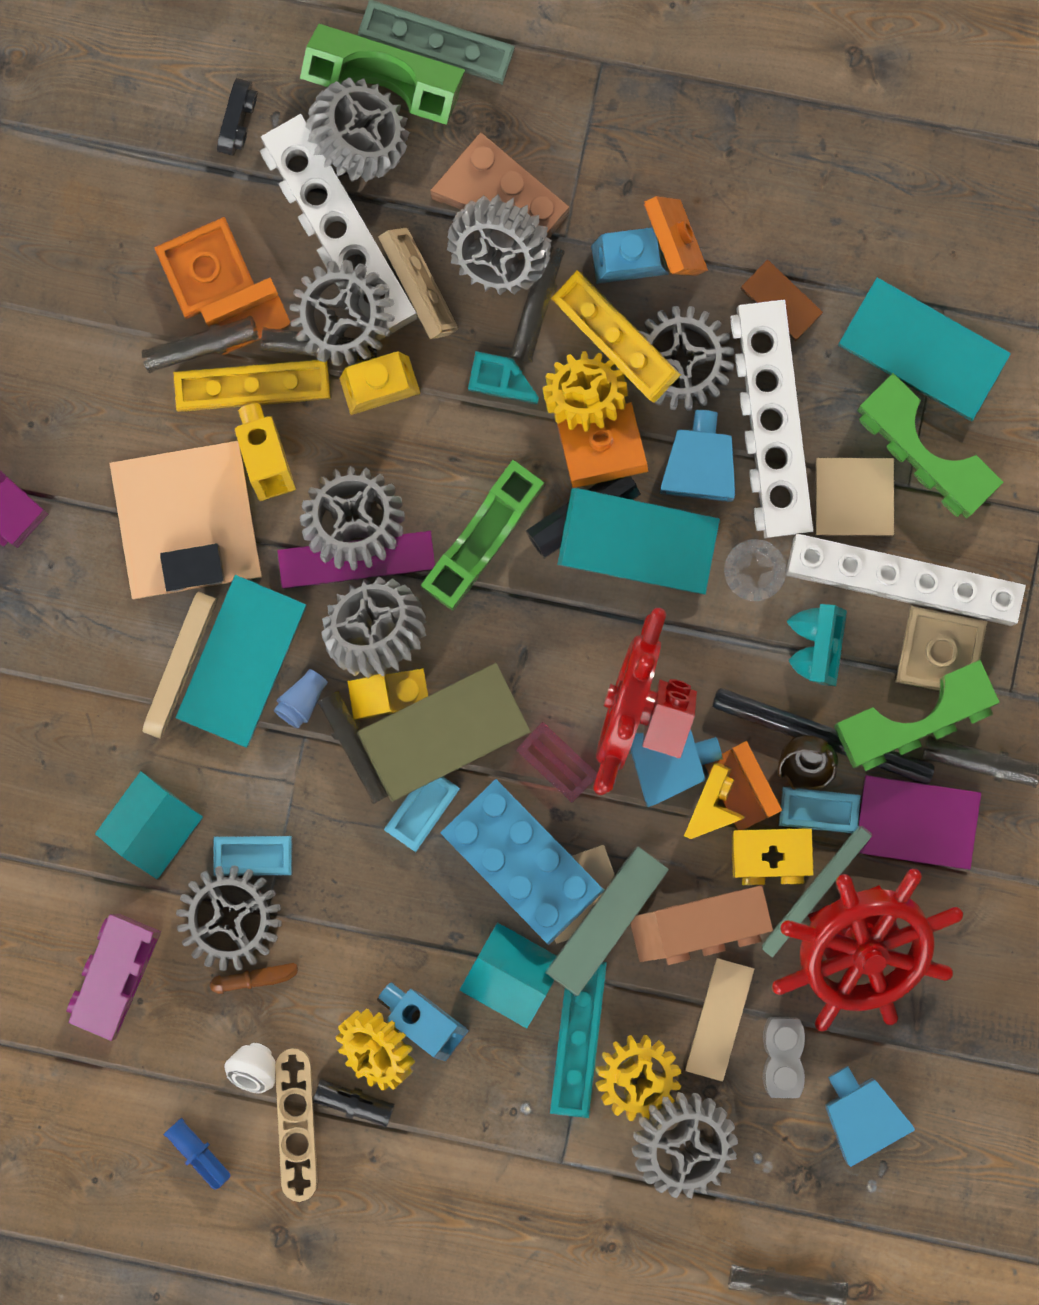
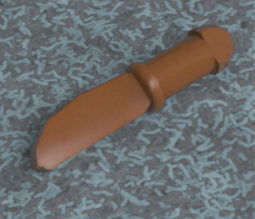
[209,963,298,994]

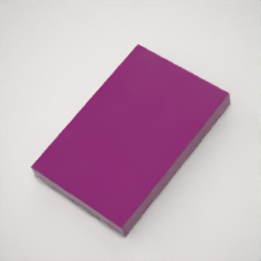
[858,776,981,870]

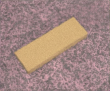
[378,228,458,339]
[685,958,754,1082]

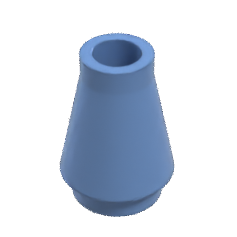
[274,669,328,728]

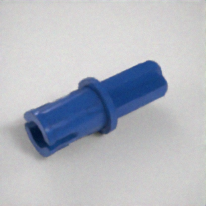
[163,1118,231,1190]

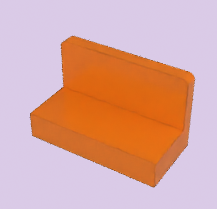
[200,277,291,355]
[704,741,782,830]

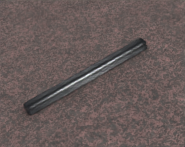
[713,688,935,784]

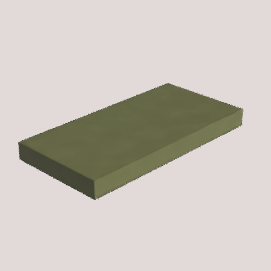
[357,663,530,802]

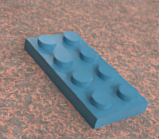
[440,779,605,945]

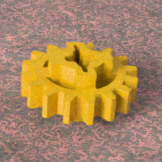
[543,351,628,432]
[336,1009,415,1090]
[595,1035,681,1121]

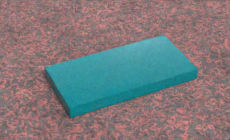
[838,277,1011,422]
[557,488,720,595]
[175,575,307,748]

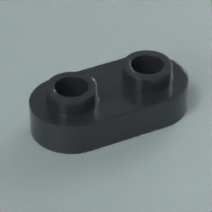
[217,78,258,156]

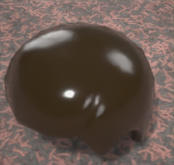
[778,735,838,790]

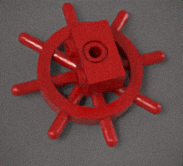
[593,608,697,795]
[772,869,963,1031]

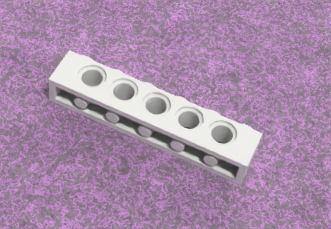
[259,114,418,341]
[730,300,813,538]
[785,534,1026,626]

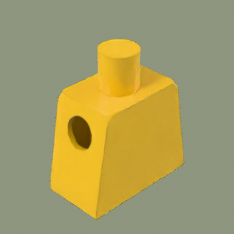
[339,351,421,415]
[234,403,296,501]

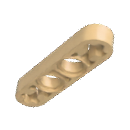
[142,591,217,739]
[275,1048,318,1202]

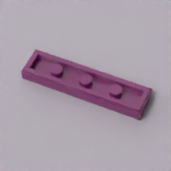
[277,531,435,589]

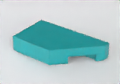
[468,351,539,404]

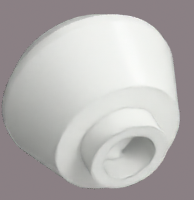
[224,1043,276,1093]

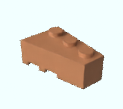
[430,132,569,239]
[630,885,773,965]

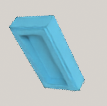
[384,776,460,852]
[779,787,861,833]
[214,836,292,876]

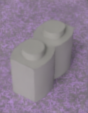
[763,1017,805,1098]

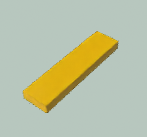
[551,271,681,403]
[173,360,331,412]

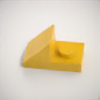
[347,668,428,720]
[684,763,745,839]

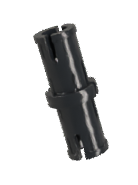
[313,1079,395,1128]

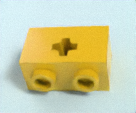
[731,828,813,885]

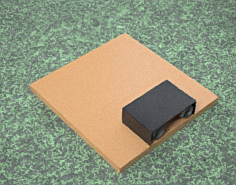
[110,441,262,600]

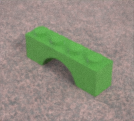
[300,24,465,125]
[857,373,1004,519]
[421,460,544,612]
[834,660,1000,771]

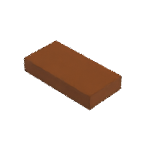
[740,259,823,342]

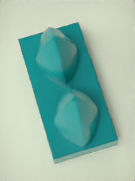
[787,604,847,687]

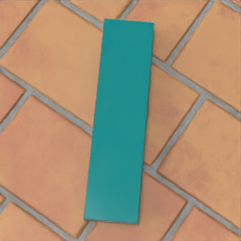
[550,962,607,1118]

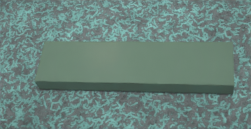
[357,0,515,85]
[762,825,872,958]
[545,846,669,996]

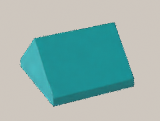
[95,771,203,880]
[459,922,557,1028]

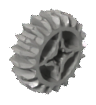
[305,77,410,182]
[447,195,552,295]
[290,260,395,366]
[639,306,734,411]
[300,466,405,571]
[321,576,426,678]
[176,866,282,971]
[632,1092,738,1199]

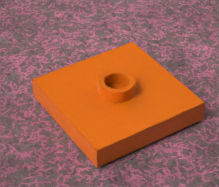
[644,196,708,276]
[154,217,254,319]
[557,402,648,488]

